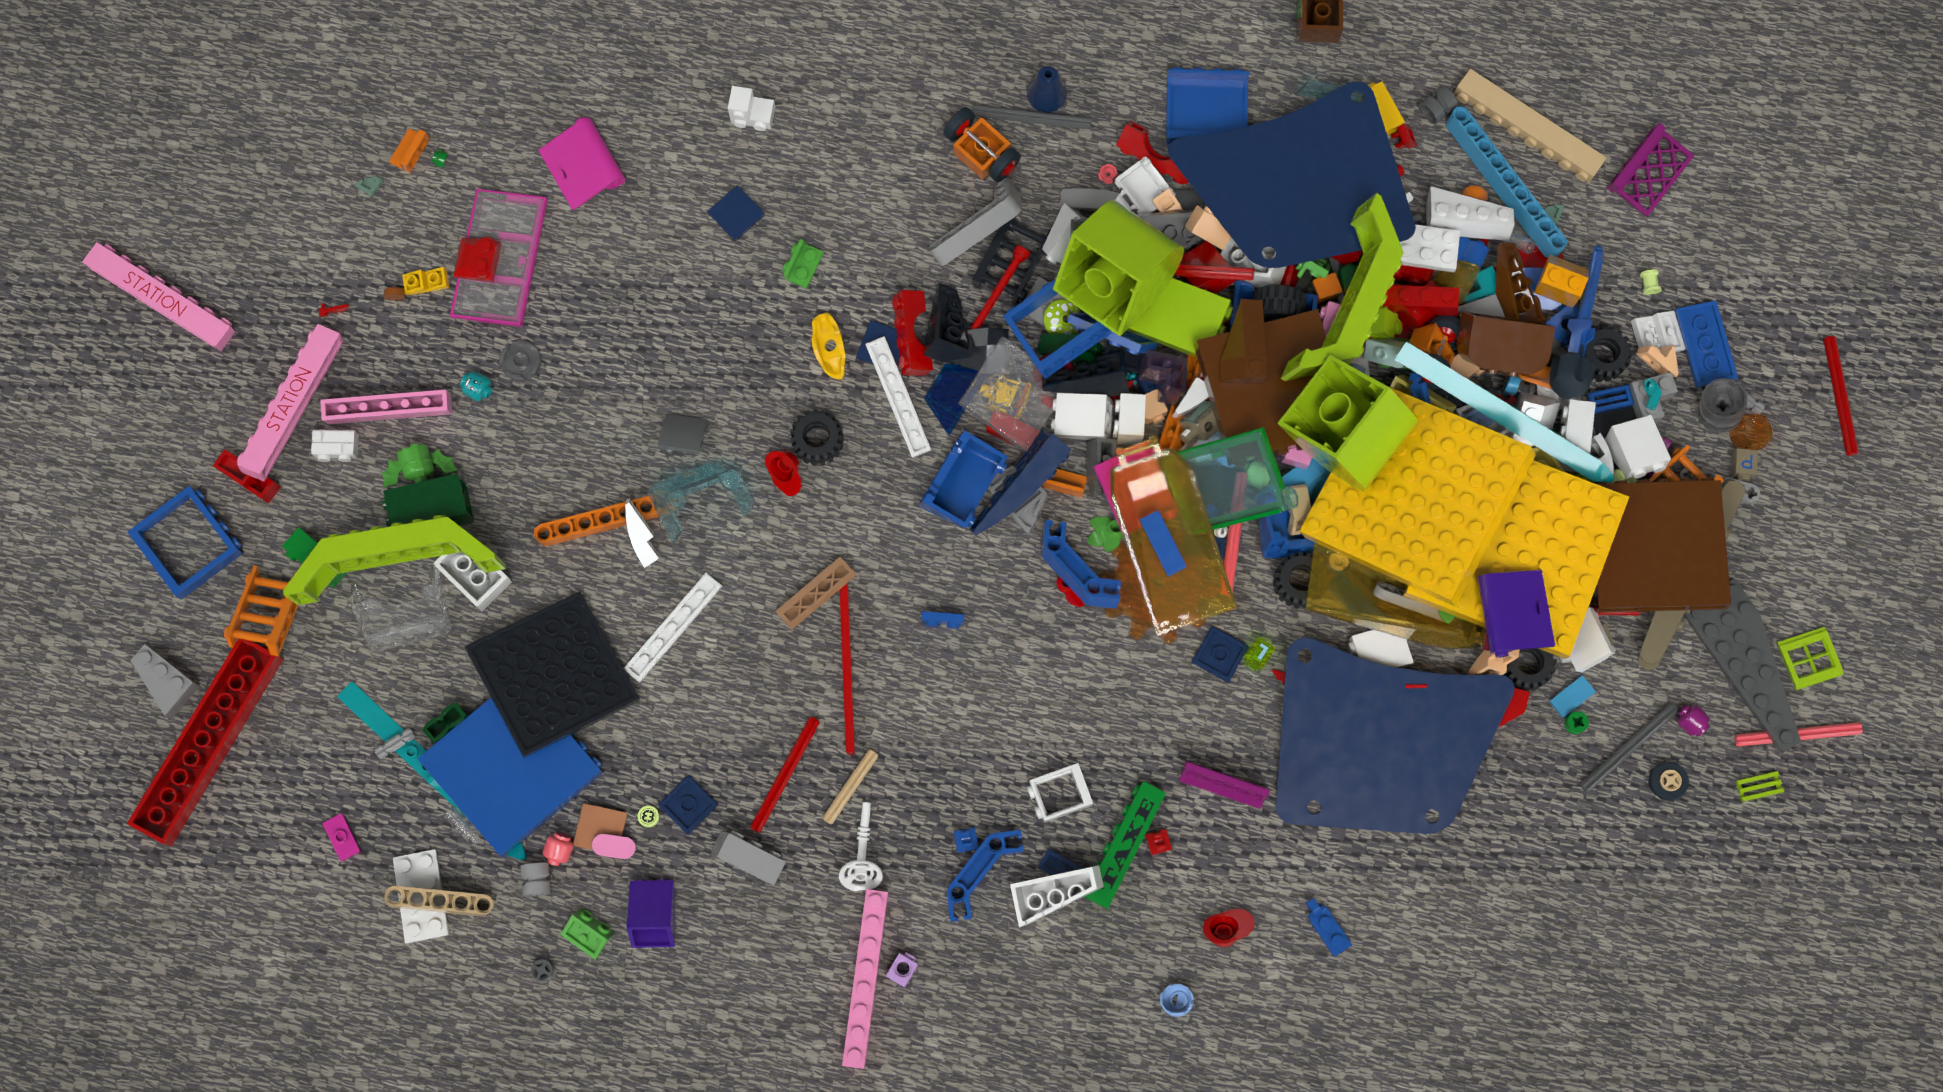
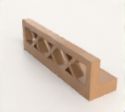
[776,557,856,630]

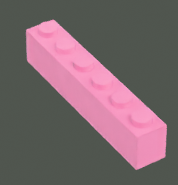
[321,390,452,424]

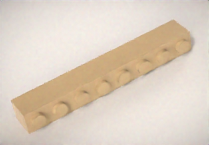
[1454,69,1607,183]

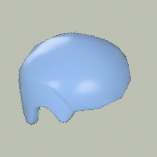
[1160,983,1194,1017]

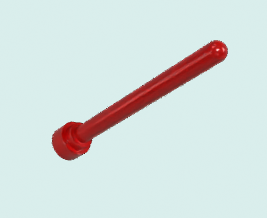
[970,245,1031,330]

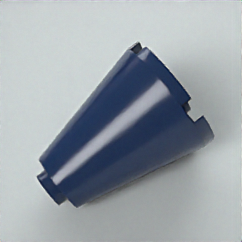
[1027,66,1067,113]

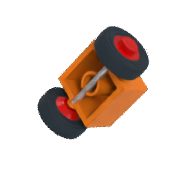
[943,107,1021,182]
[1409,315,1460,389]

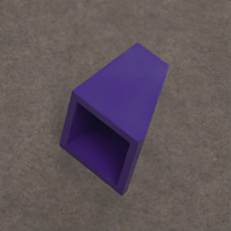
[626,879,675,948]

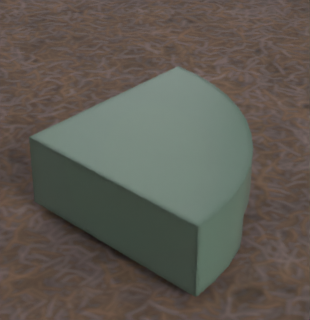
[355,176,383,197]
[1544,204,1564,225]

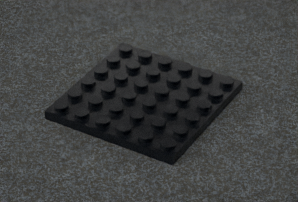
[464,591,640,759]

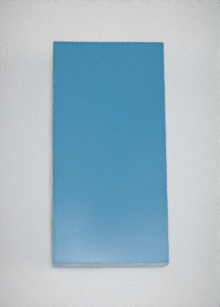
[1549,675,1596,718]

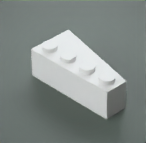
[1426,186,1514,241]
[1010,865,1104,927]

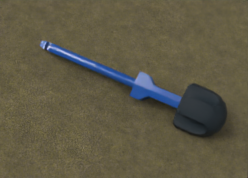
[1550,245,1604,399]

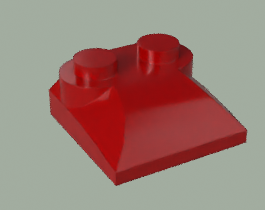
[453,237,502,283]

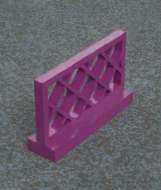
[1606,123,1694,217]
[1179,761,1270,809]

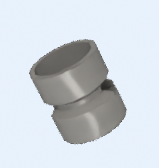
[520,863,551,897]

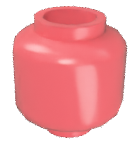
[542,832,574,866]

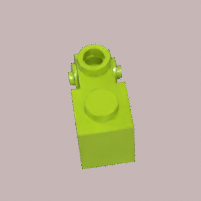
[1370,306,1402,339]

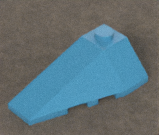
[1255,458,1331,501]

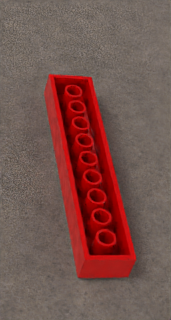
[127,638,284,847]

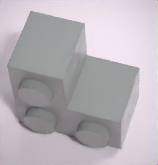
[1629,372,1678,423]

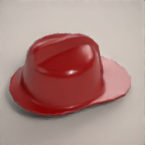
[765,449,802,496]
[1203,909,1255,947]

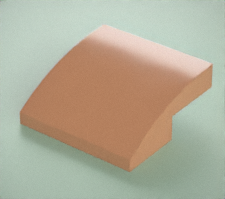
[573,804,627,850]

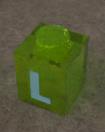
[1243,636,1276,672]

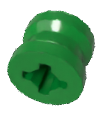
[1564,711,1589,734]

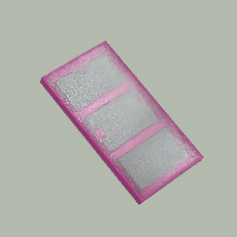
[449,189,548,327]

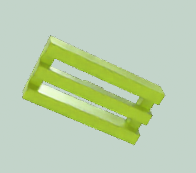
[1735,771,1784,802]

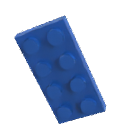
[1674,301,1738,388]
[1067,312,1158,355]

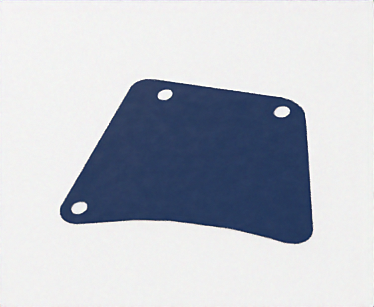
[1167,81,1416,268]
[1276,638,1514,834]

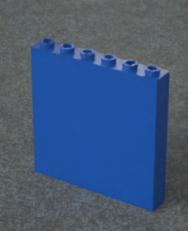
[417,698,602,859]

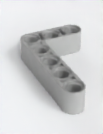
[928,178,1022,266]

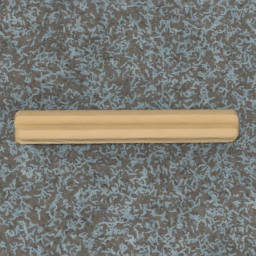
[823,749,878,824]

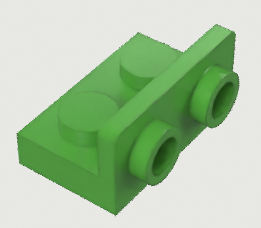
[782,239,824,289]
[1296,259,1331,279]
[560,908,615,960]

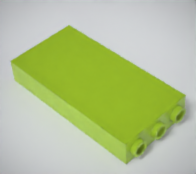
[1126,278,1234,358]

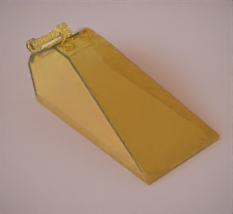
[1110,436,1237,636]
[1305,543,1486,649]

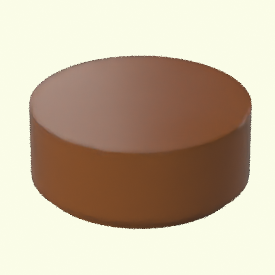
[384,287,405,301]

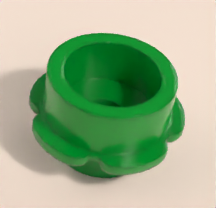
[432,148,448,168]

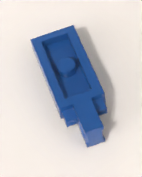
[1305,898,1352,957]

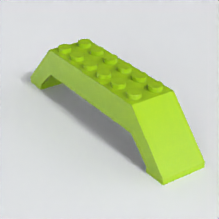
[1281,193,1404,381]
[283,515,506,605]

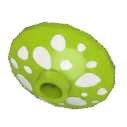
[1043,299,1081,334]

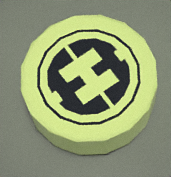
[638,806,660,828]

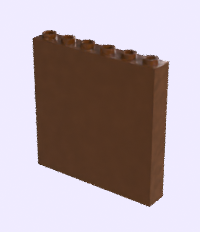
[1194,309,1326,467]
[1594,478,1731,613]

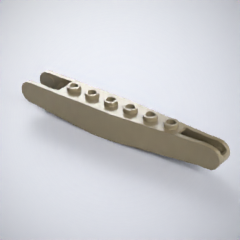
[1638,481,1745,671]

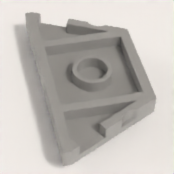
[987,465,1048,535]

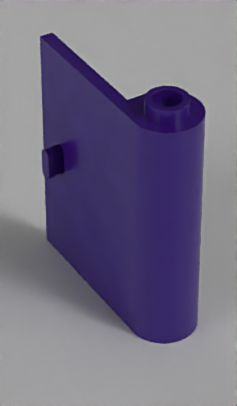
[1477,570,1555,658]

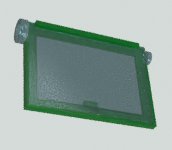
[1161,427,1299,535]

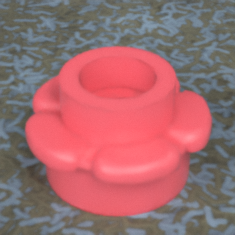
[1098,164,1118,184]

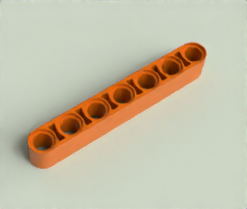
[534,492,678,546]

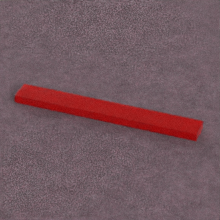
[839,584,855,756]

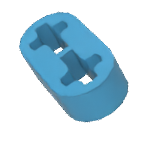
[1501,376,1521,397]

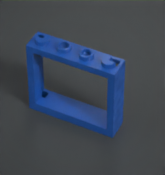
[1003,279,1112,379]
[127,486,243,600]

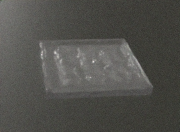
[958,337,1060,453]

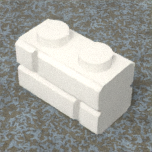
[311,430,359,462]

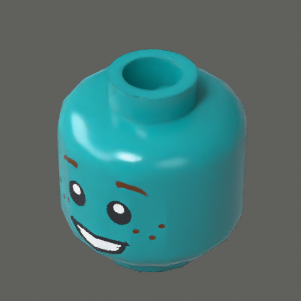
[460,371,493,402]

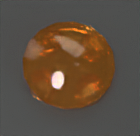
[1729,415,1773,450]

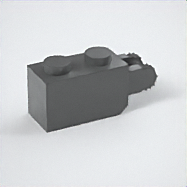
[1086,437,1116,499]

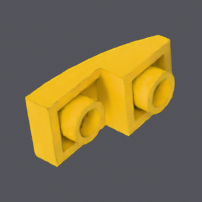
[402,267,450,295]

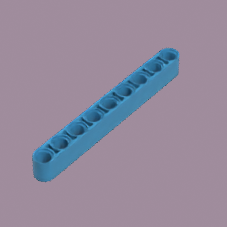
[1446,107,1567,258]

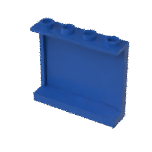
[1166,67,1249,144]

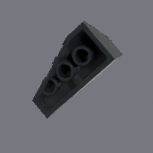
[924,283,973,363]
[947,328,1009,377]
[1042,351,1130,397]

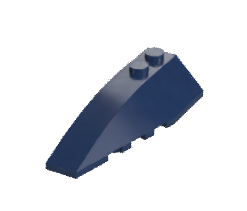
[969,428,1072,535]

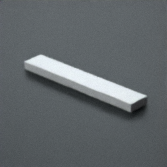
[865,336,932,458]
[623,573,723,683]

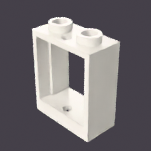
[1027,763,1093,823]

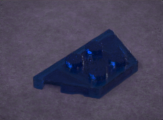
[924,364,986,436]

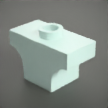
[1364,338,1405,368]

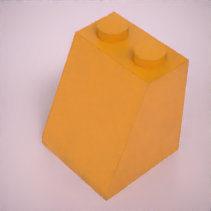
[1534,254,1589,308]

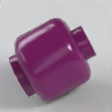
[1677,704,1710,737]

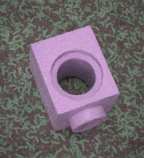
[886,952,918,988]

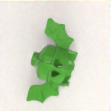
[381,443,458,488]

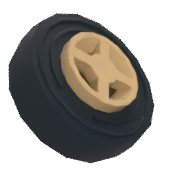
[1649,762,1689,801]

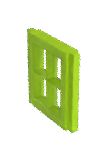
[1776,627,1844,691]

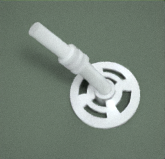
[839,802,882,891]

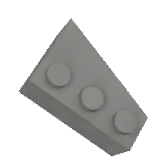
[130,644,200,719]
[710,830,786,885]

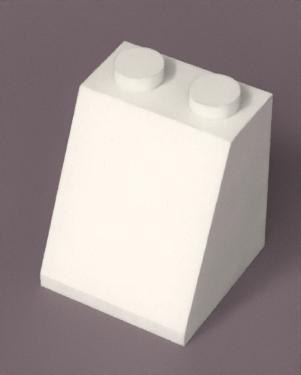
[1042,203,1086,264]
[1510,391,1561,446]
[1051,393,1113,441]
[1605,415,1671,479]

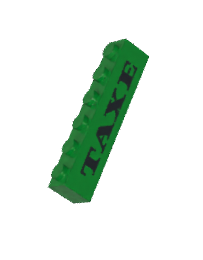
[1084,781,1166,910]

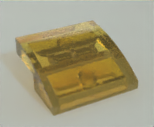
[1432,260,1480,304]

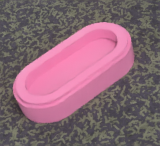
[592,834,635,859]

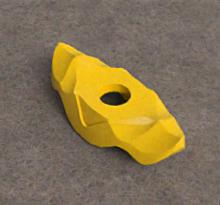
[812,312,845,380]

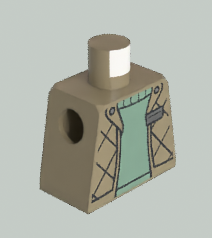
[1179,401,1219,444]

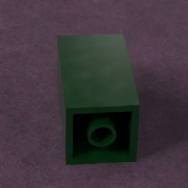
[382,473,474,527]

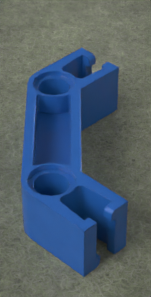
[1041,520,1121,609]
[947,830,1024,922]

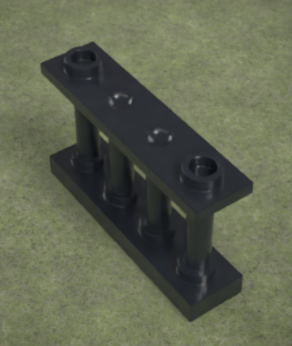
[972,216,1051,306]

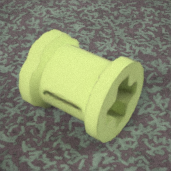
[1640,269,1662,295]

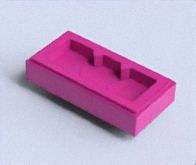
[322,813,361,862]

